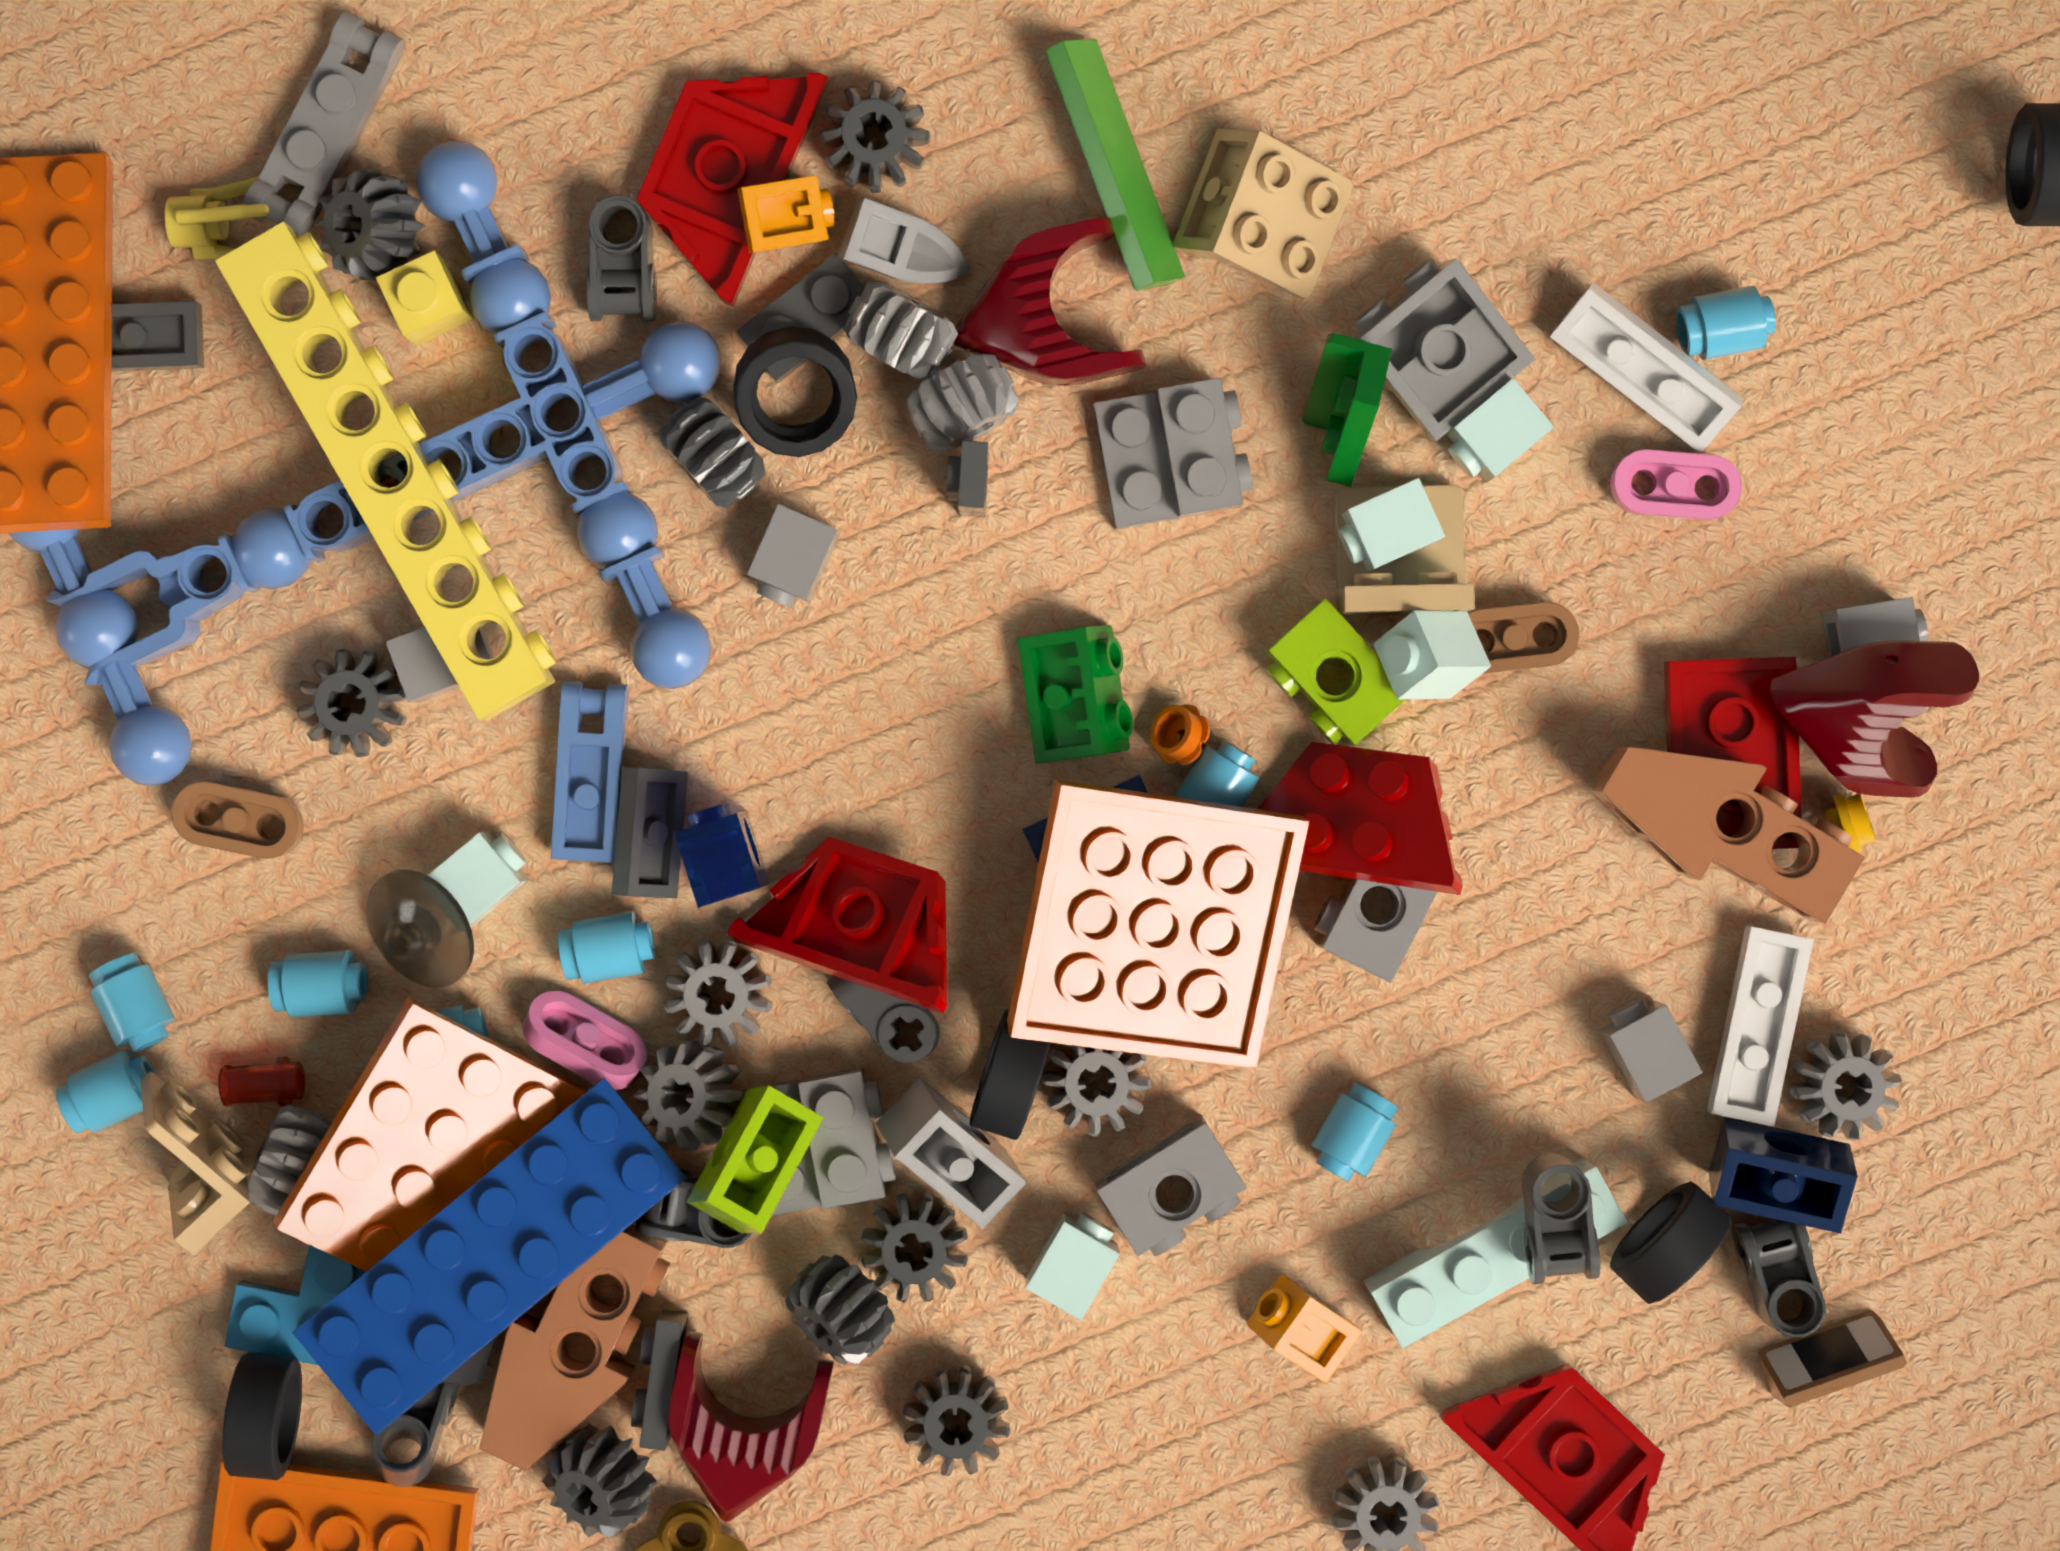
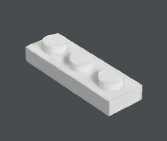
[1550,282,1744,454]
[1707,925,1814,1127]

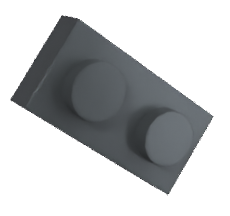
[736,252,865,384]
[111,301,204,372]
[946,441,989,517]
[611,766,688,898]
[631,1309,688,1451]

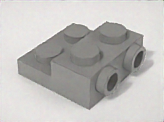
[1353,258,1535,441]
[1093,377,1253,530]
[739,1067,896,1216]

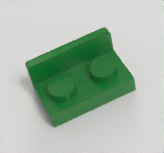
[1302,333,1392,487]
[1017,625,1133,764]

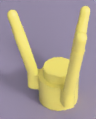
[165,176,288,260]

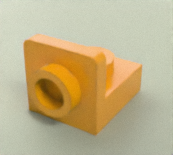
[737,175,834,254]
[1247,1274,1363,1383]

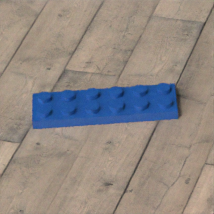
[292,1078,687,1436]

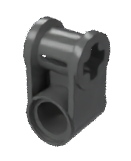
[587,195,657,321]
[827,976,940,1063]
[1522,1153,1600,1285]
[635,1169,752,1248]
[1732,1219,1826,1338]
[372,1383,460,1487]

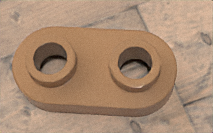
[1468,602,1579,674]
[171,781,304,859]

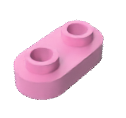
[1610,449,1742,520]
[523,991,647,1090]

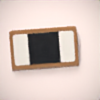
[1758,1311,1907,1408]

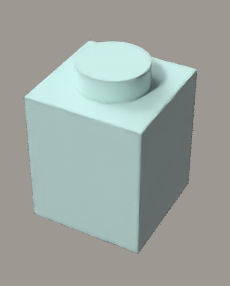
[1446,378,1555,482]
[1338,478,1446,572]
[1373,610,1491,700]
[420,831,530,931]
[1025,1212,1120,1320]

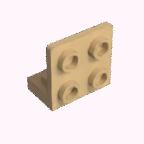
[1173,128,1353,299]
[1335,485,1475,615]
[140,1072,250,1256]

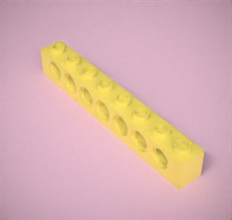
[215,221,557,720]

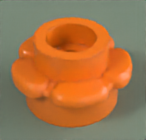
[1150,704,1210,765]

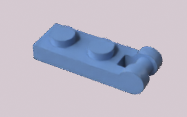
[551,680,629,863]

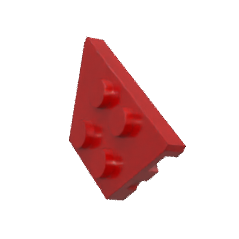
[637,73,829,307]
[1257,742,1463,895]
[727,837,947,1014]
[1439,1363,1665,1551]

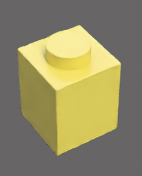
[376,250,474,346]

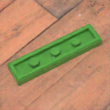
[1046,39,1185,291]

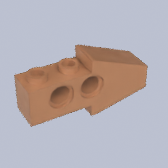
[1591,747,1865,924]
[479,1224,670,1471]

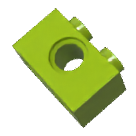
[1264,598,1406,746]
[686,1085,824,1234]

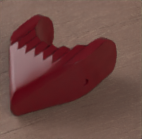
[953,217,1146,386]
[1769,640,1979,798]
[668,1330,834,1522]

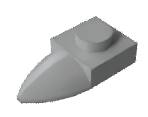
[837,197,970,284]

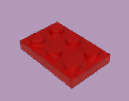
[1664,657,1802,849]

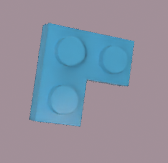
[224,1245,366,1365]

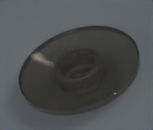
[366,869,474,988]

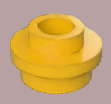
[1825,791,1877,853]

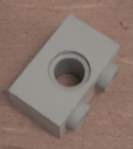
[1314,878,1437,983]
[875,1077,1027,1228]
[1095,1116,1247,1256]

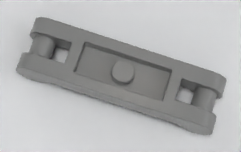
[242,11,405,235]

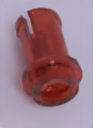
[218,1056,305,1107]

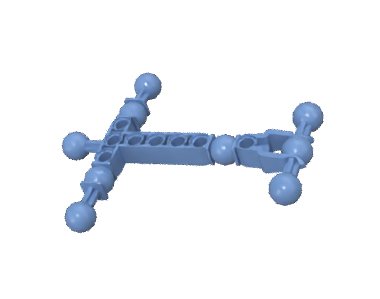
[9,141,721,786]

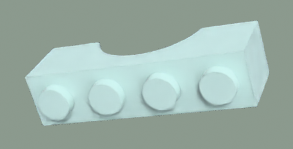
[1363,1157,1628,1349]

